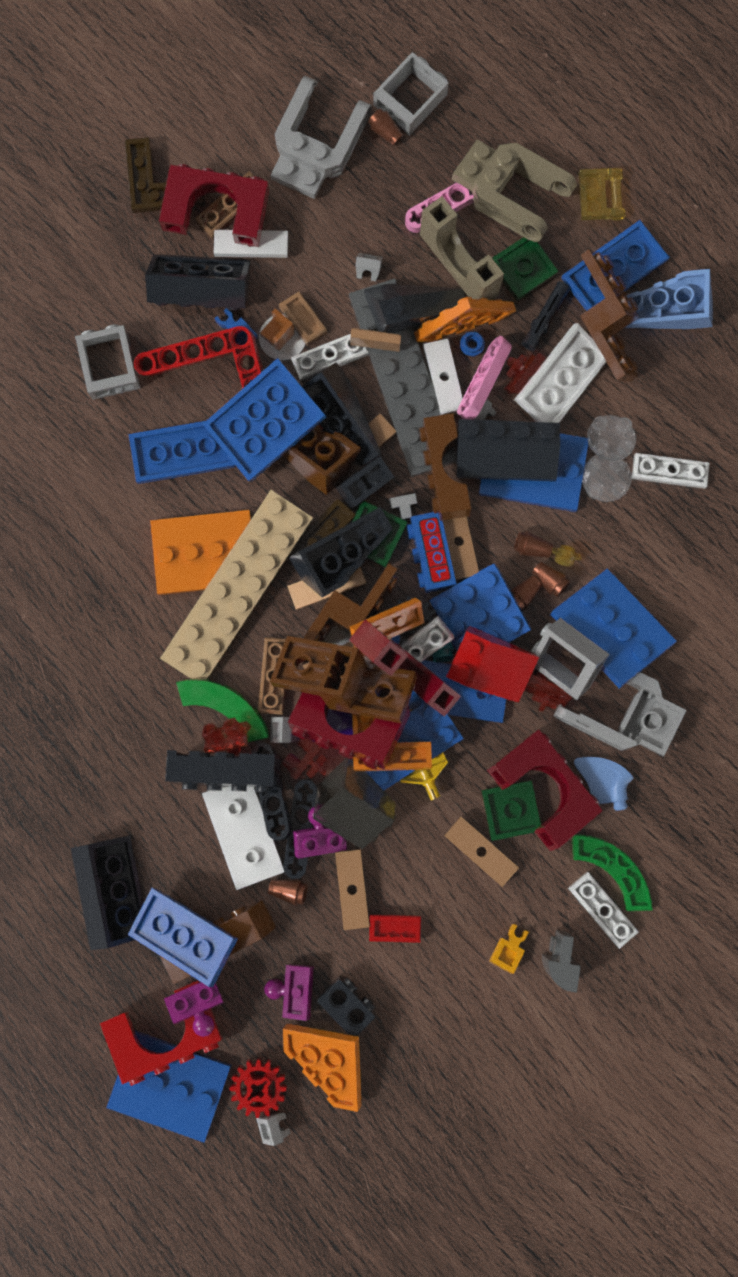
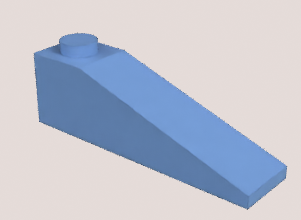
[625,269,713,329]

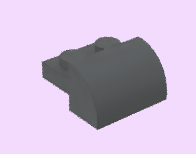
[542,930,581,993]

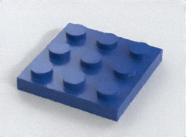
[429,563,532,651]

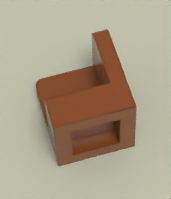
[260,309,295,351]

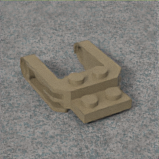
[451,140,577,242]

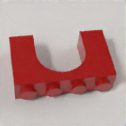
[100,980,223,1086]

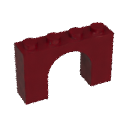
[159,164,269,247]
[349,619,461,717]
[288,692,410,770]
[487,729,603,851]

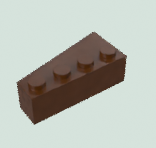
[160,900,276,984]

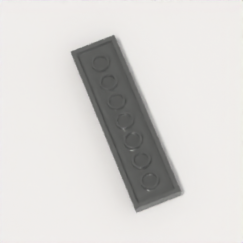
[349,279,456,478]

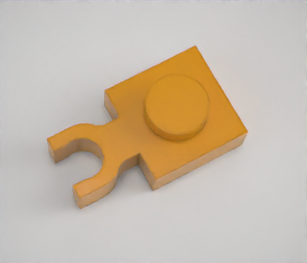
[489,924,529,974]

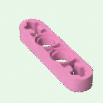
[405,183,474,233]
[457,336,512,420]

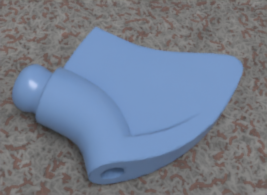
[574,757,634,811]

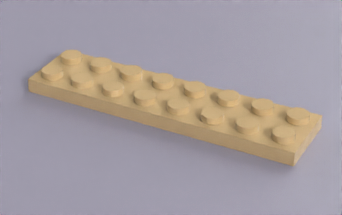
[160,490,313,680]

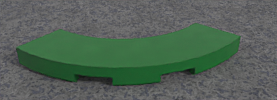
[176,679,270,743]
[572,834,653,911]

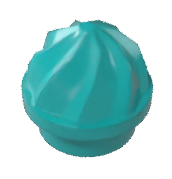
[430,642,455,662]

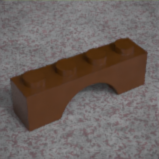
[419,413,471,521]

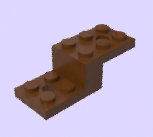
[580,249,640,381]
[302,564,398,664]
[270,636,418,723]

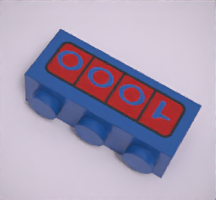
[407,512,456,593]

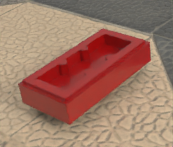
[369,914,421,943]

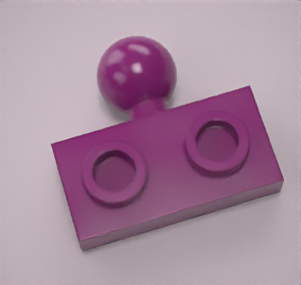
[293,805,347,859]
[264,964,314,1021]
[164,982,224,1037]

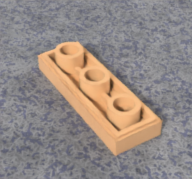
[287,567,367,610]

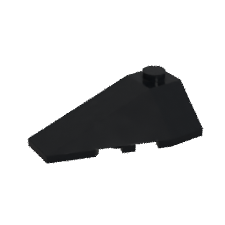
[364,284,465,334]
[302,362,381,466]
[289,507,393,598]

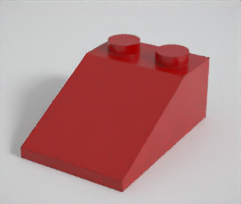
[446,625,539,703]

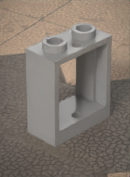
[373,52,449,136]
[75,324,141,400]
[531,618,610,700]

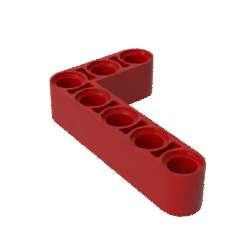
[134,326,264,389]

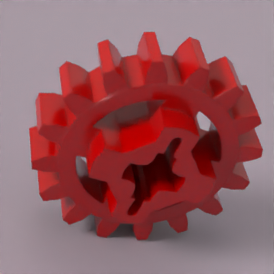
[230,1057,287,1118]

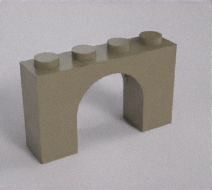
[420,196,504,300]

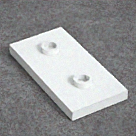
[514,323,606,423]
[202,787,284,890]

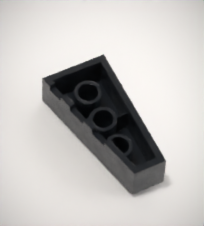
[165,750,281,792]

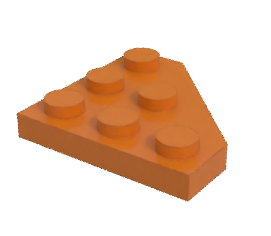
[414,297,516,342]
[283,1024,362,1112]

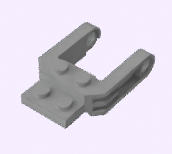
[271,75,372,199]
[553,670,686,756]

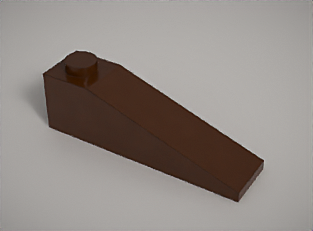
[283,426,361,495]

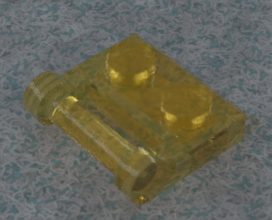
[578,168,625,221]

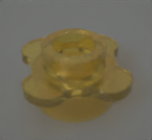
[552,545,581,566]

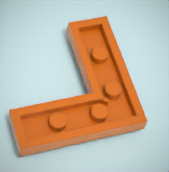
[350,598,425,664]
[352,714,432,771]

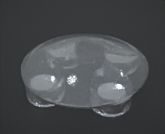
[587,415,636,461]
[582,453,632,502]

